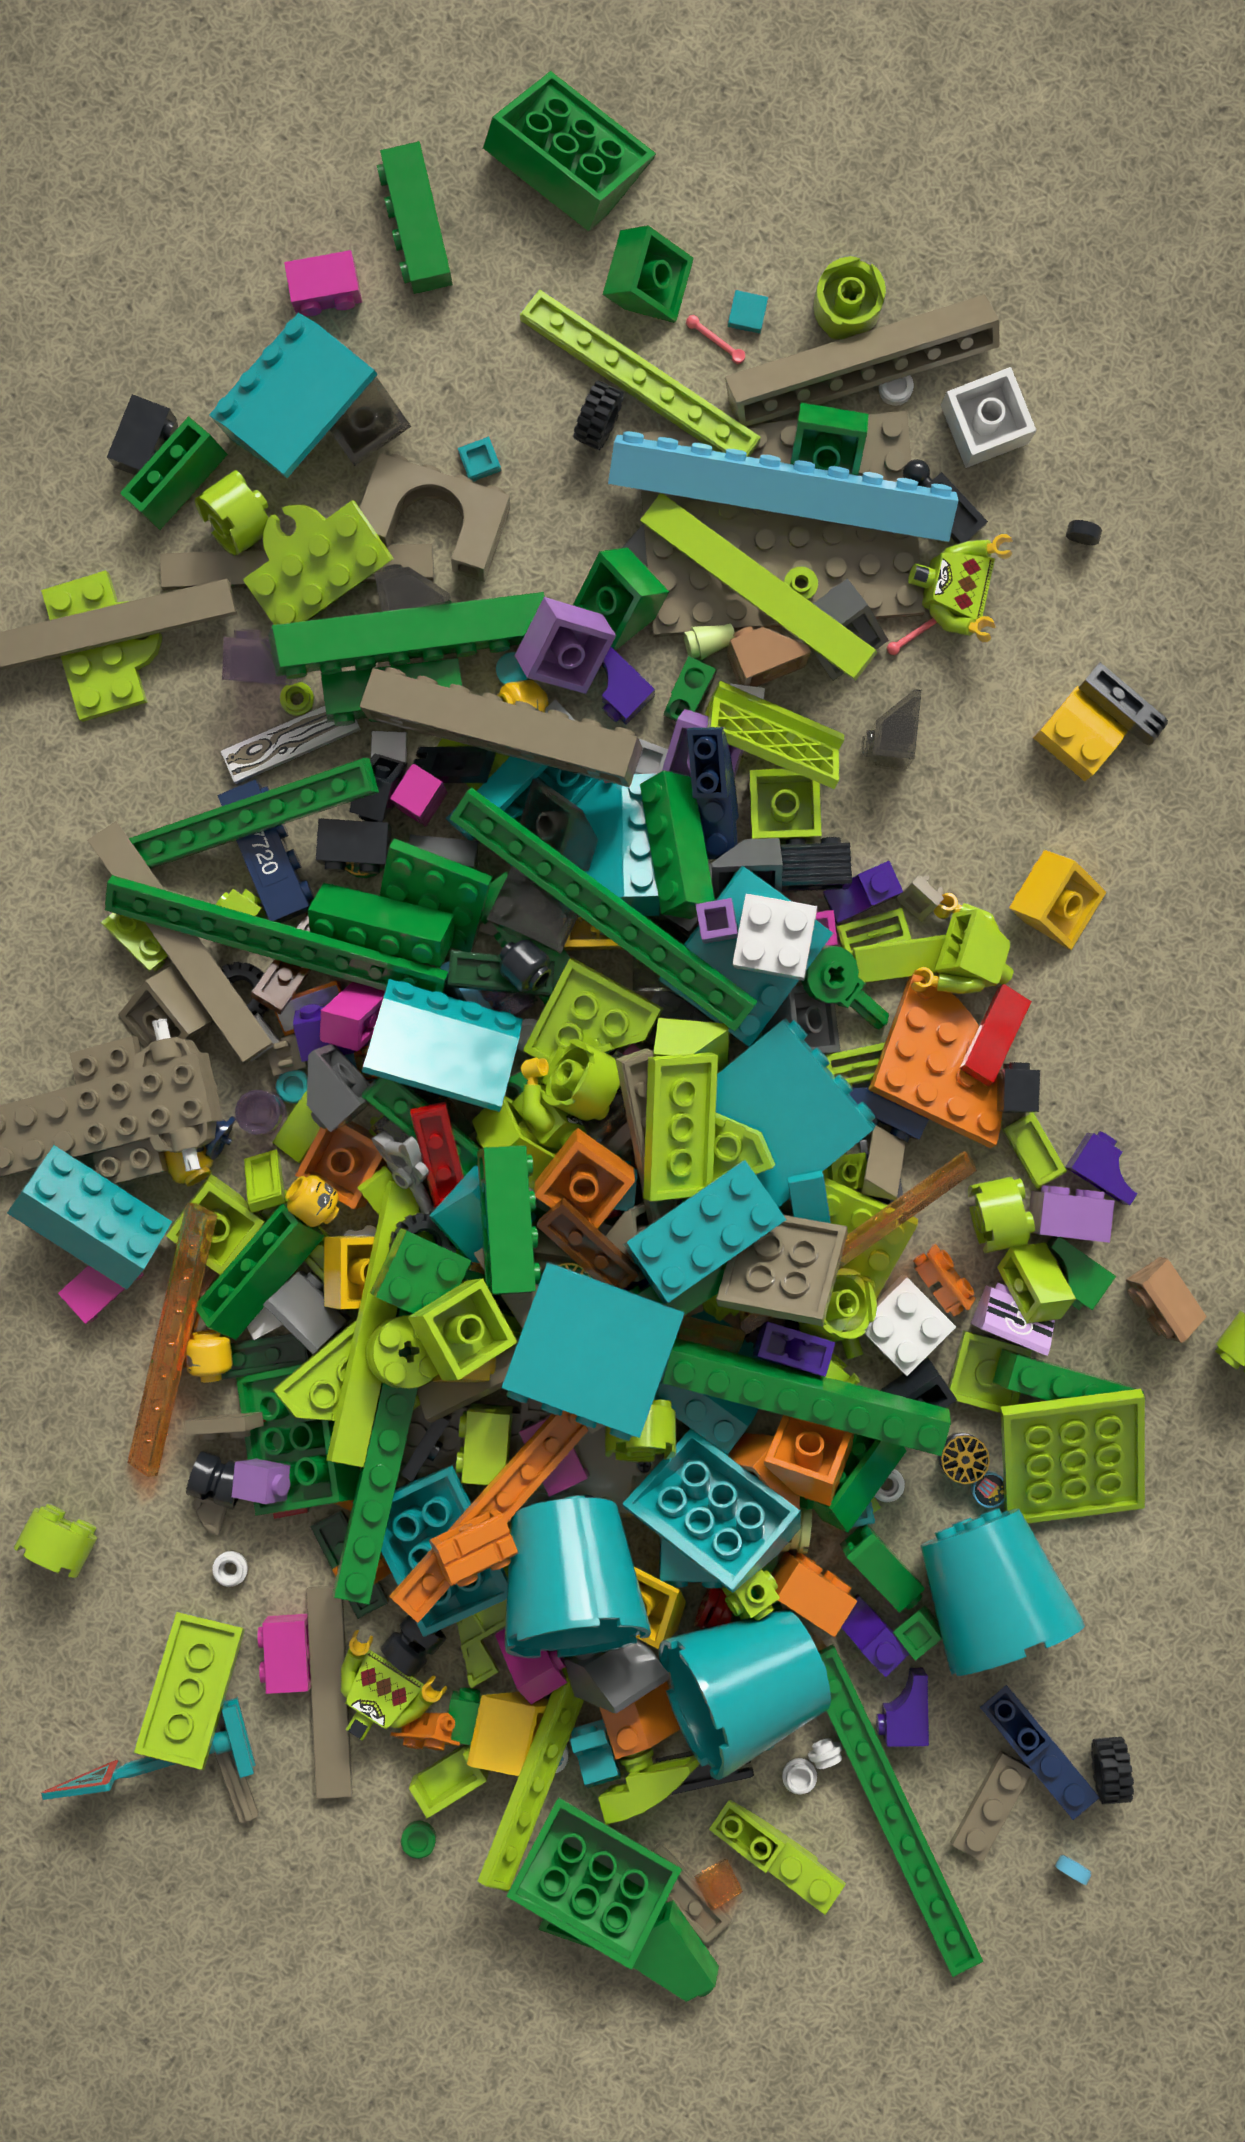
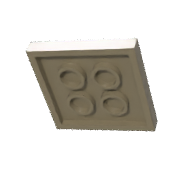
[716,1215,848,1326]

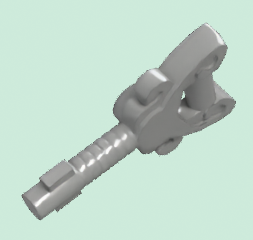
[372,1131,436,1214]

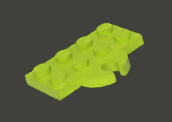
[243,500,394,625]
[41,570,162,722]

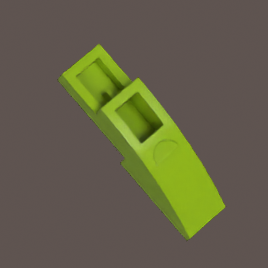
[709,1799,846,1915]

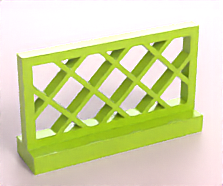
[705,681,844,789]

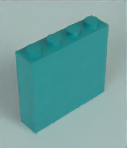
[716,1018,876,1207]
[501,1262,685,1441]

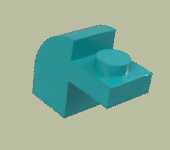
[570,1719,621,1788]

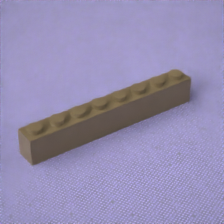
[725,294,1000,427]
[360,667,643,788]

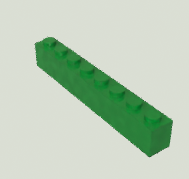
[268,592,545,679]
[663,1338,951,1456]

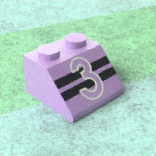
[971,1282,1055,1356]

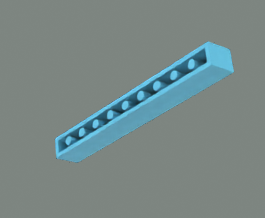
[608,431,958,542]

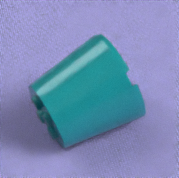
[505,1495,651,1658]
[920,1508,1085,1676]
[659,1609,831,1780]

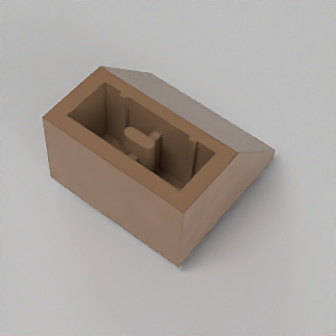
[1126,1257,1207,1343]

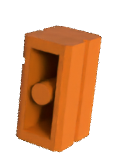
[429,1508,518,1587]

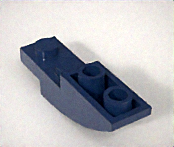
[687,727,739,859]
[980,1685,1100,1820]

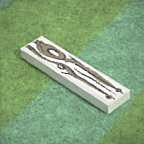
[221,706,361,784]

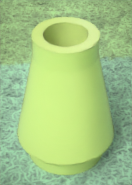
[683,623,735,660]

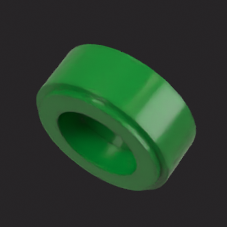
[401,1820,436,1859]

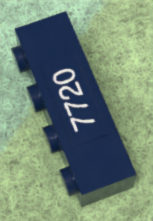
[217,779,315,923]

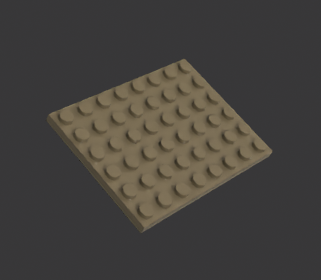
[640,411,925,637]

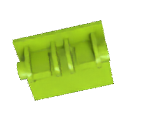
[101,913,168,972]

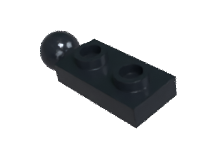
[903,459,988,544]

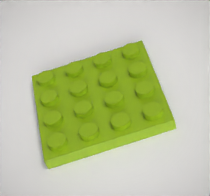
[1000,1389,1145,1523]

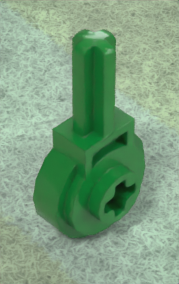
[801,945,889,1029]

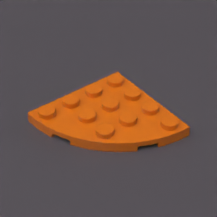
[869,970,1003,1149]

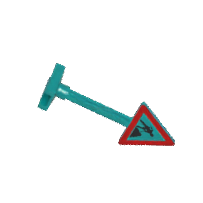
[41,1697,256,1800]

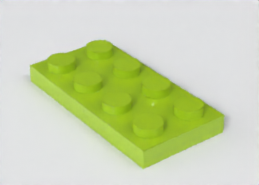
[643,1052,718,1201]
[134,1612,245,1771]

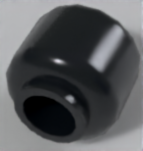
[499,939,552,992]

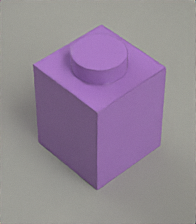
[696,898,738,944]
[232,1459,290,1504]

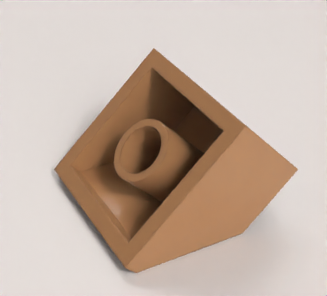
[727,626,811,687]

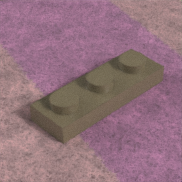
[950,1750,1032,1862]

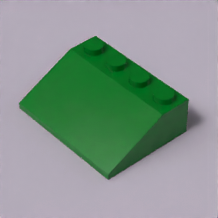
[483,71,656,231]
[236,1364,360,1516]
[506,1797,682,1970]

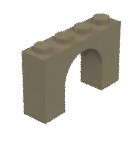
[360,453,510,582]

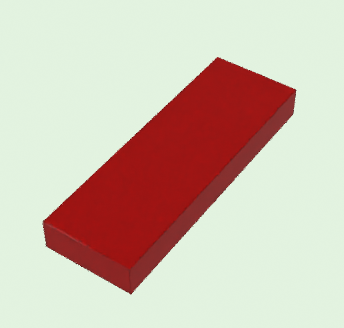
[959,984,1032,1087]
[411,1102,464,1208]

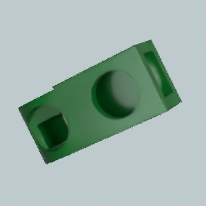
[663,656,717,722]

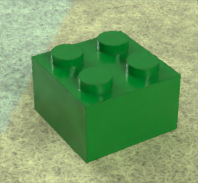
[370,1228,472,1314]

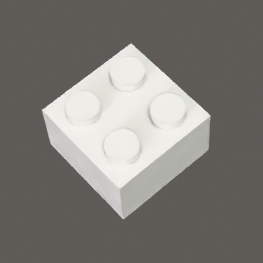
[941,367,1036,468]
[733,894,817,981]
[864,1275,956,1376]

